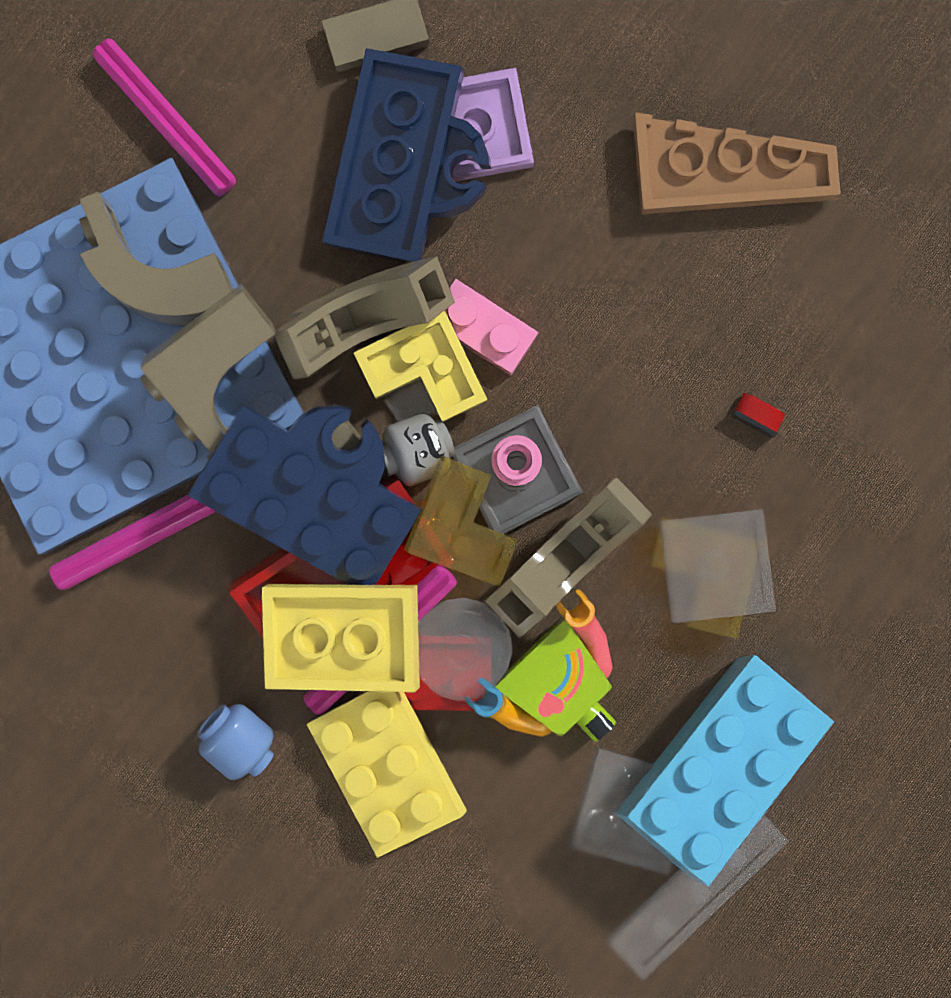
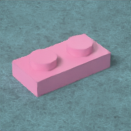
[445,279,539,376]

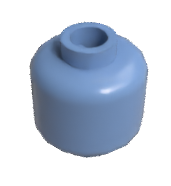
[197,704,274,780]

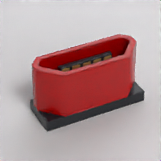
[731,393,785,439]

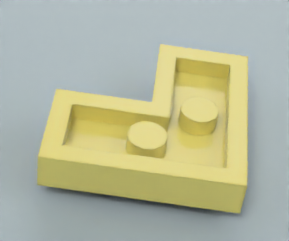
[354,310,488,422]

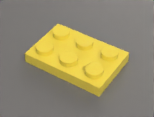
[262,584,420,692]
[307,691,467,858]

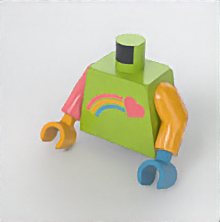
[465,590,616,742]

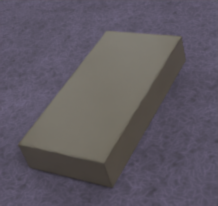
[322,0,430,73]

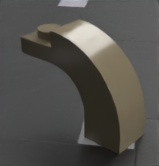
[79,191,234,325]
[274,256,455,379]
[485,477,652,638]

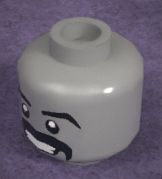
[382,414,455,486]

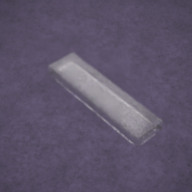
[607,815,789,980]

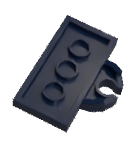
[322,48,491,263]
[189,404,422,585]

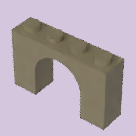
[140,284,361,460]

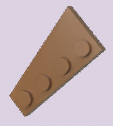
[633,112,841,214]

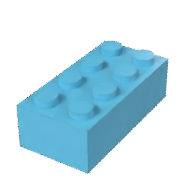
[615,655,834,887]

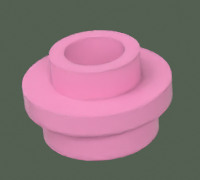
[491,435,542,486]

